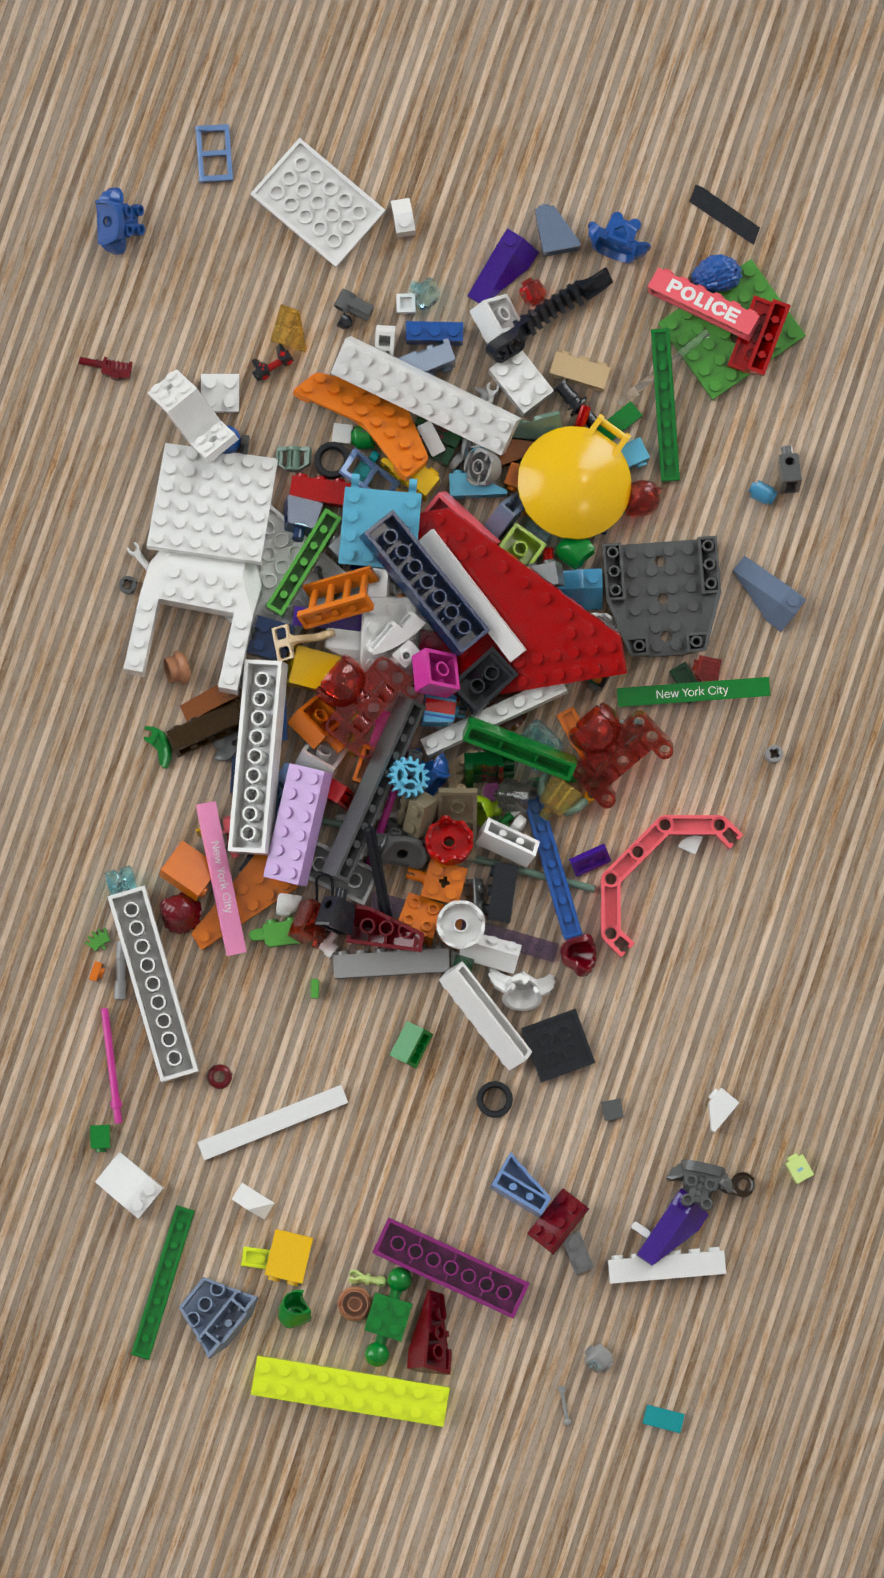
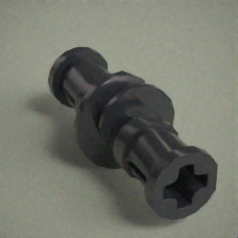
[554,379,600,429]

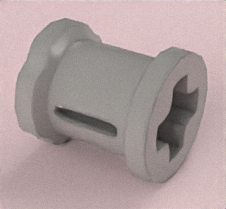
[765,745,783,764]

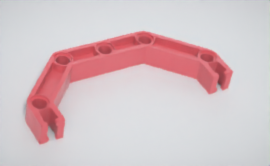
[601,815,743,958]

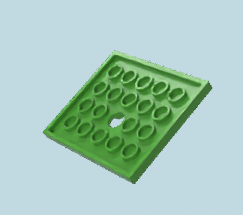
[658,259,806,401]

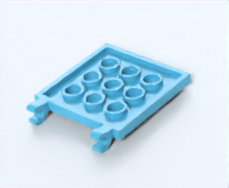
[338,473,422,568]

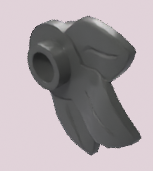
[211,732,238,761]

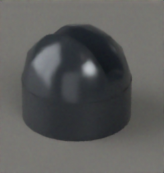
[337,313,352,329]

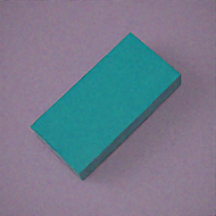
[642,1404,685,1433]

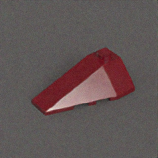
[407,1290,452,1375]

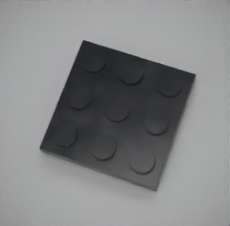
[521,1008,595,1083]

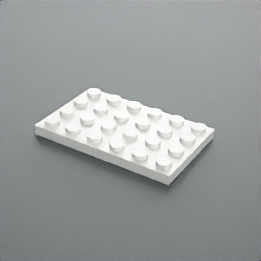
[250,138,386,268]
[358,597,434,712]

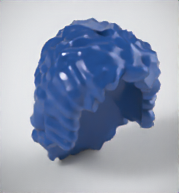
[691,254,742,293]

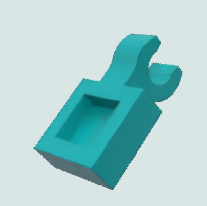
[353,450,380,485]

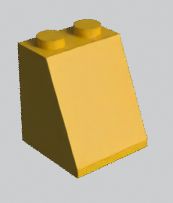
[286,645,342,694]

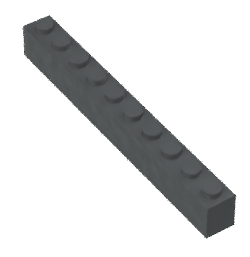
[321,695,426,883]

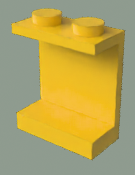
[264,1229,314,1286]

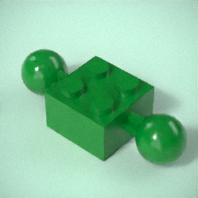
[364,1267,413,1367]

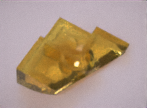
[270,304,307,353]

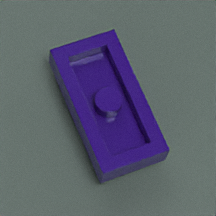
[569,844,611,877]

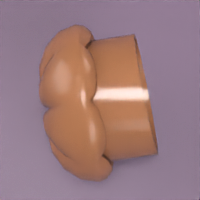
[163,651,191,685]
[337,1286,372,1322]

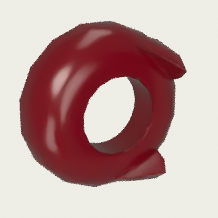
[207,1064,233,1089]

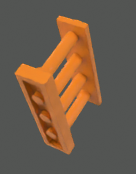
[297,565,379,630]

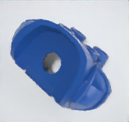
[95,187,145,255]
[588,212,651,264]
[399,749,451,803]

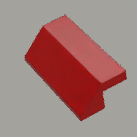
[727,295,791,376]

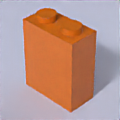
[159,840,211,901]

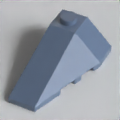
[733,556,806,632]

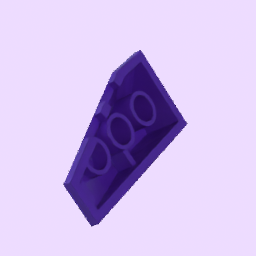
[467,228,539,303]
[636,1188,708,1266]

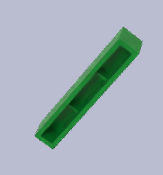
[462,716,577,782]

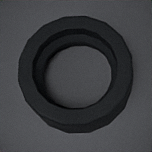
[314,442,350,479]
[476,1081,513,1118]

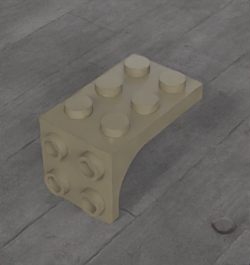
[438,788,477,861]

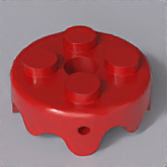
[425,815,473,866]

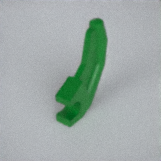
[144,726,172,769]

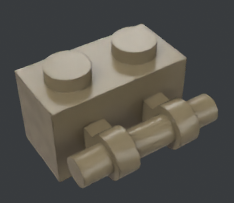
[396,788,438,839]

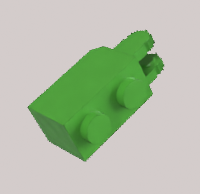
[248,916,304,948]

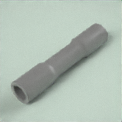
[114,941,126,999]

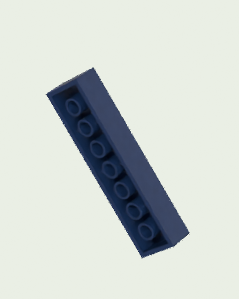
[359,510,490,657]

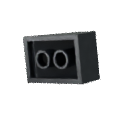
[454,646,519,716]

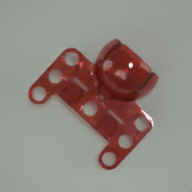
[315,654,421,760]
[568,702,674,809]

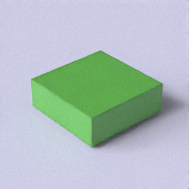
[311,979,319,999]

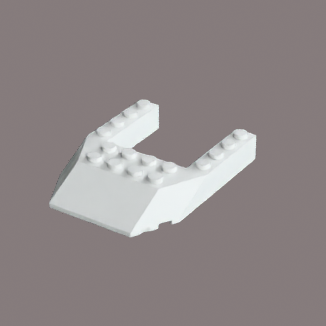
[124,551,262,695]

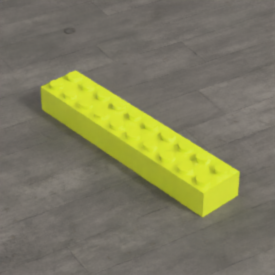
[251,1355,450,1427]

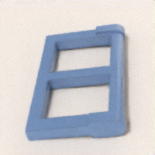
[195,124,233,183]
[338,448,401,491]

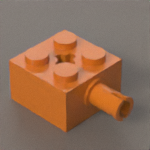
[287,693,347,754]
[406,859,468,904]

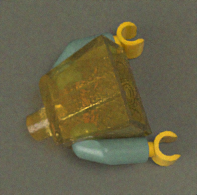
[537,772,596,821]

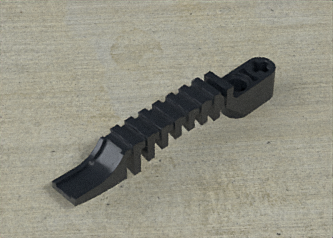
[486,267,613,363]

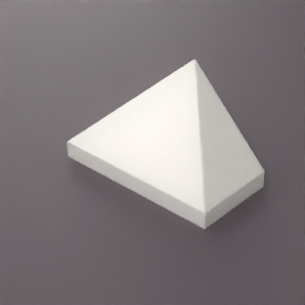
[232,1183,275,1220]

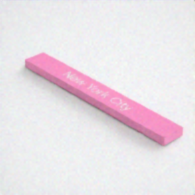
[196,801,247,956]

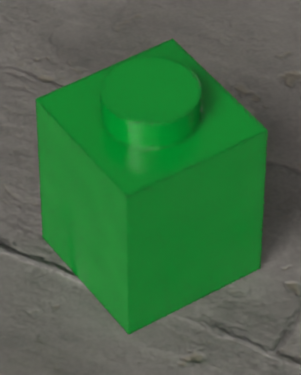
[90,1125,112,1153]

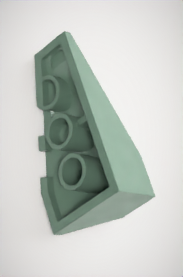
[512,411,562,442]

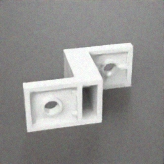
[148,369,239,463]

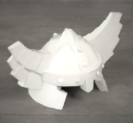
[488,968,556,1011]

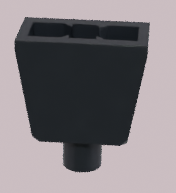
[315,887,355,935]

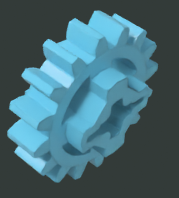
[387,756,430,799]

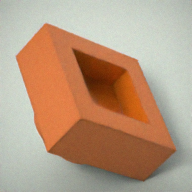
[89,961,105,982]

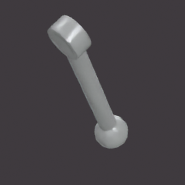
[558,1386,571,1426]

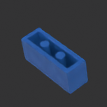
[406,321,463,346]

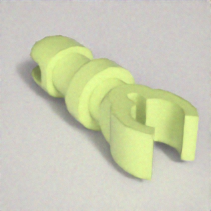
[348,1270,387,1287]

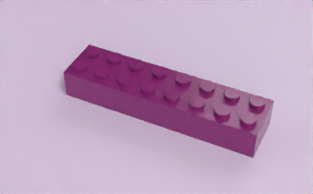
[372,1217,530,1319]

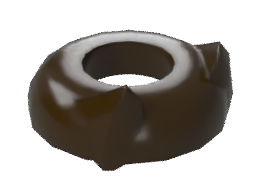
[731,1172,756,1198]

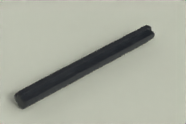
[364,826,393,917]

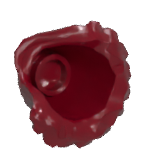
[160,892,203,934]
[560,933,597,977]

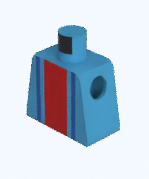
[420,694,467,726]

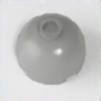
[464,448,502,487]

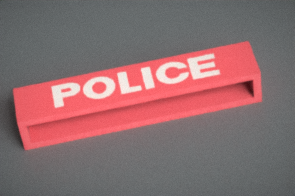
[648,267,760,341]

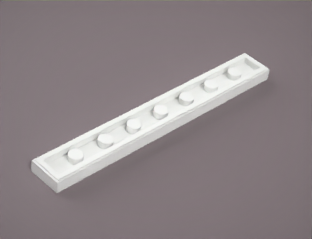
[419,529,527,662]
[197,1085,348,1160]

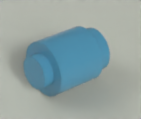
[748,480,778,505]

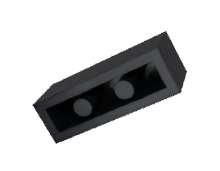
[484,862,518,923]

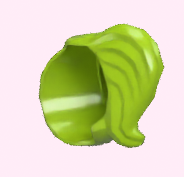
[477,795,502,826]

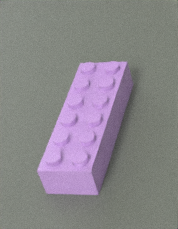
[263,763,333,886]

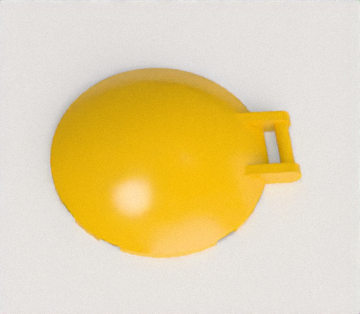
[517,413,631,540]

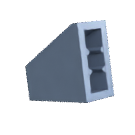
[535,204,581,257]
[484,491,525,540]

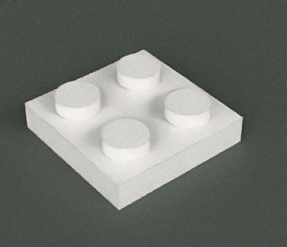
[201,374,239,413]

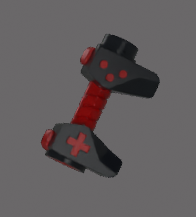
[252,343,294,382]

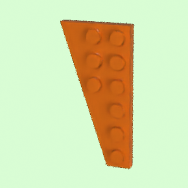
[191,855,299,950]

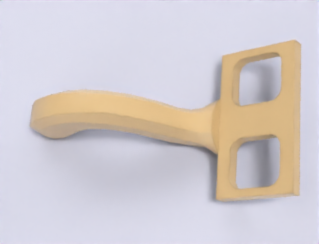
[271,624,336,661]

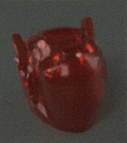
[625,480,661,517]

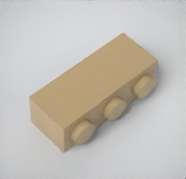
[549,350,611,393]

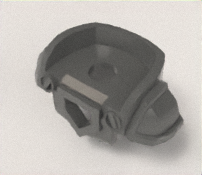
[376,817,431,869]
[666,1159,733,1211]

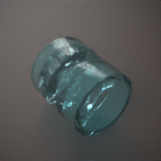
[104,865,137,895]

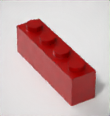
[289,473,368,508]

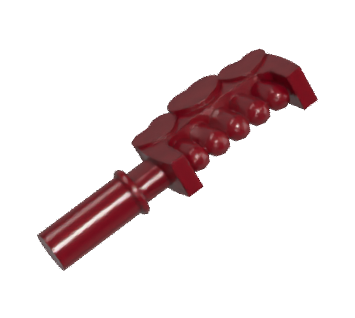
[79,356,133,381]

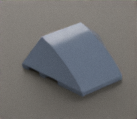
[179,1277,258,1359]

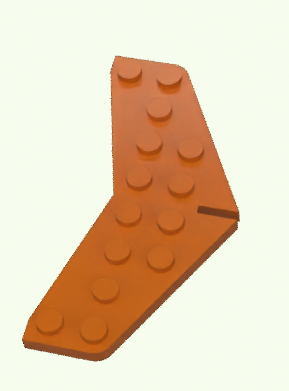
[293,372,428,482]

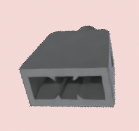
[778,445,802,494]

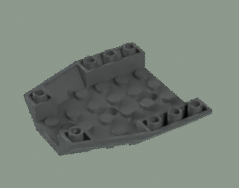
[602,536,721,658]

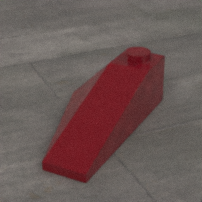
[346,905,425,952]

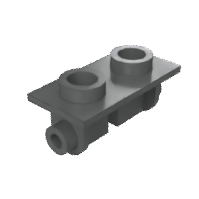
[464,878,486,914]

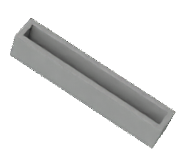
[333,945,450,979]

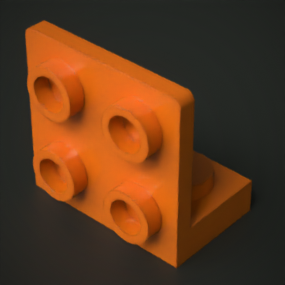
[399,892,445,946]

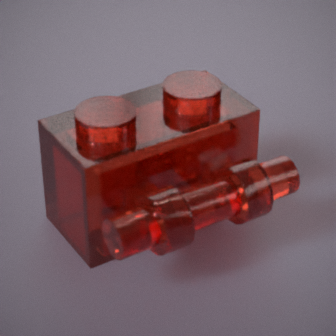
[287,898,326,949]

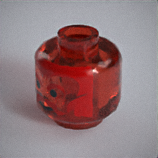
[519,277,547,307]

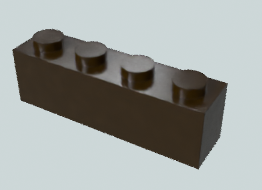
[166,701,240,758]

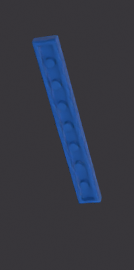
[521,789,583,941]

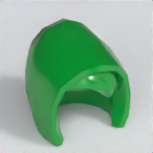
[555,538,595,570]
[278,1290,312,1329]

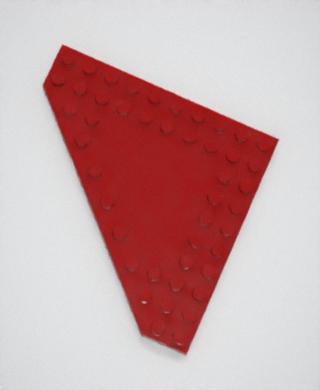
[418,508,627,701]

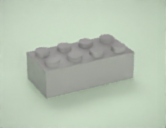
[308,841,375,906]

